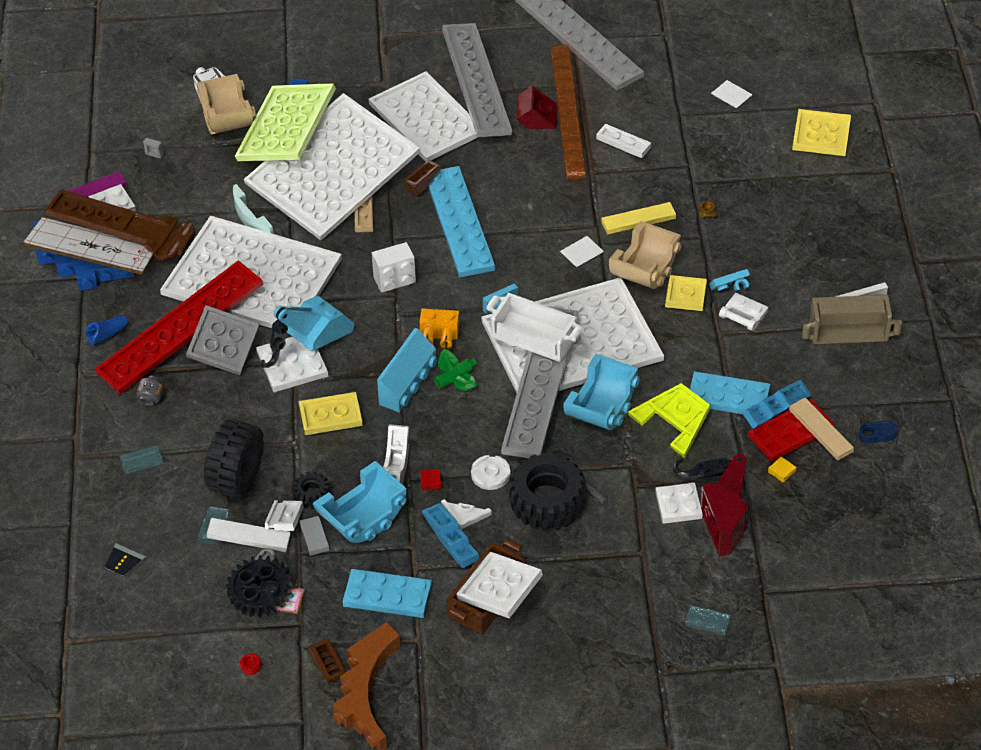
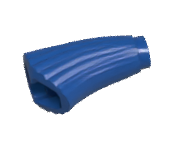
[85,315,128,345]

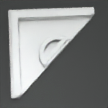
[441,499,492,530]

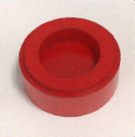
[240,654,261,675]

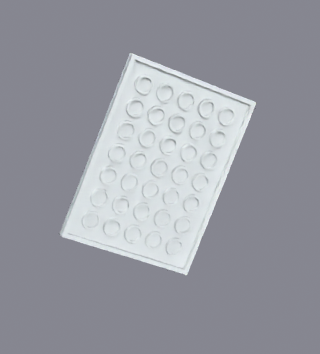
[244,93,420,240]
[160,216,342,334]
[481,277,664,393]

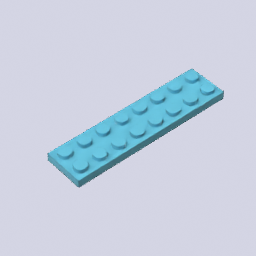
[428,166,495,278]

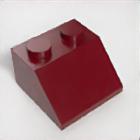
[516,85,557,129]

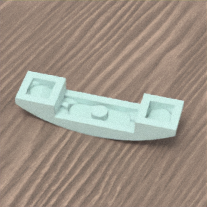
[233,184,273,234]

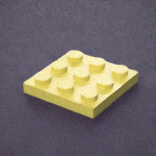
[792,109,851,156]

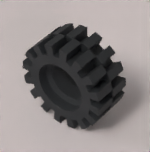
[293,471,330,509]

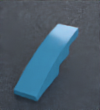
[742,380,812,429]
[422,503,479,568]

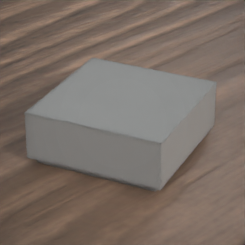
[143,138,164,159]

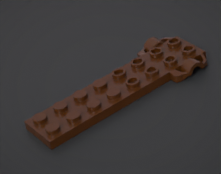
[45,189,195,260]

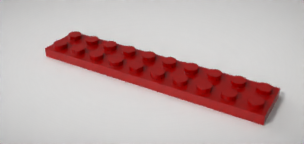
[95,260,264,394]

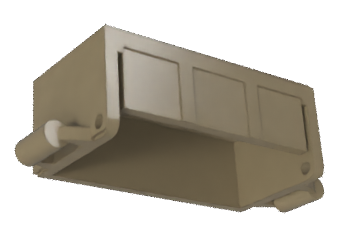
[802,295,902,344]

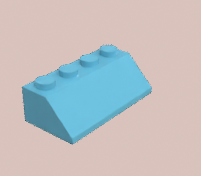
[377,328,438,413]

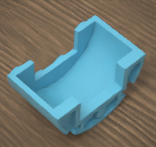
[564,354,640,430]
[313,461,407,543]

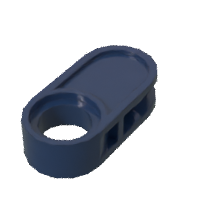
[859,421,898,443]

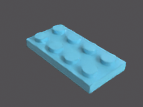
[690,371,770,414]
[343,569,432,618]

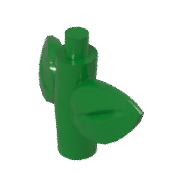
[434,348,477,391]

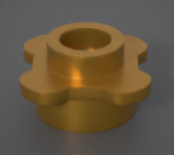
[698,201,717,218]

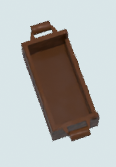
[446,539,526,635]

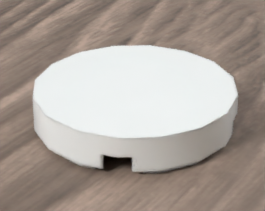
[471,455,510,490]

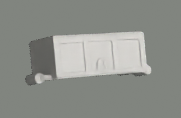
[486,293,583,362]

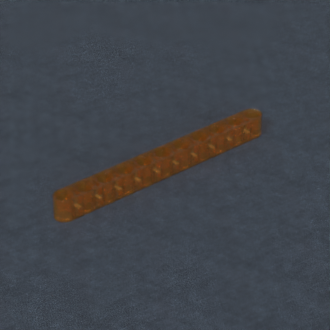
[551,45,585,181]

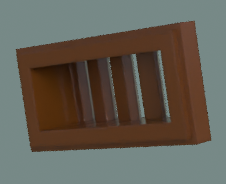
[404,160,441,196]
[309,638,346,683]

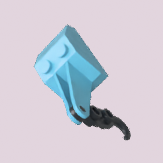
[261,295,354,368]

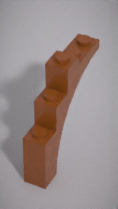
[333,622,400,750]

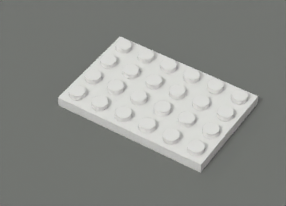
[369,72,478,162]

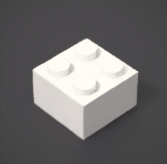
[372,242,416,293]

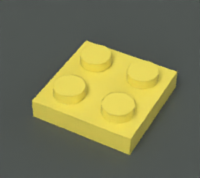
[665,275,707,311]

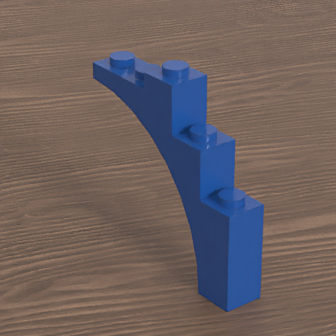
[33,220,134,291]

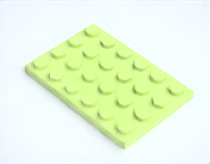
[235,84,336,161]

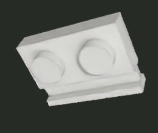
[265,500,304,532]

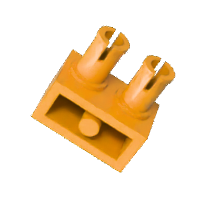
[419,309,460,349]

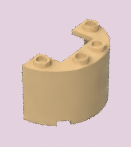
[197,74,256,134]
[609,221,682,289]

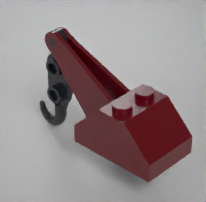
[673,454,748,557]

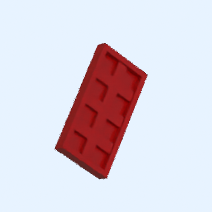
[748,399,835,462]

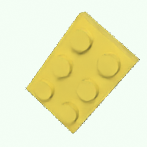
[299,392,363,435]

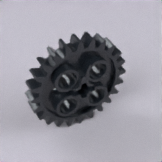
[226,555,293,617]

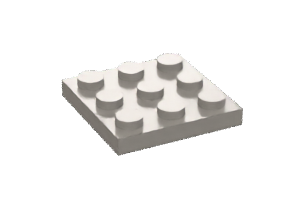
[186,305,259,375]

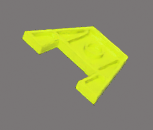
[628,383,710,458]

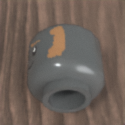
[136,376,164,406]

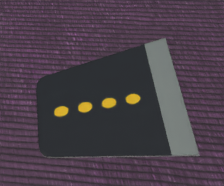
[105,543,146,575]

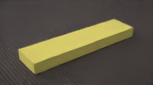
[601,202,676,235]

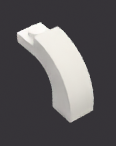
[383,424,409,485]

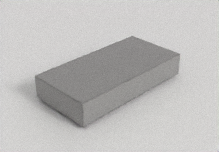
[299,516,329,556]

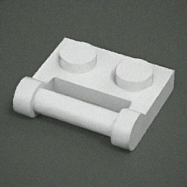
[719,293,768,331]

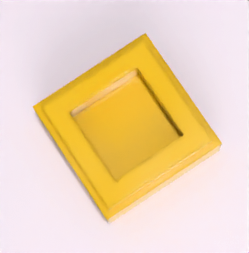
[768,457,796,483]

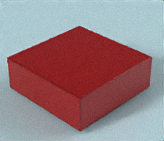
[420,469,441,490]

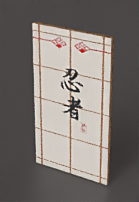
[23,217,153,275]

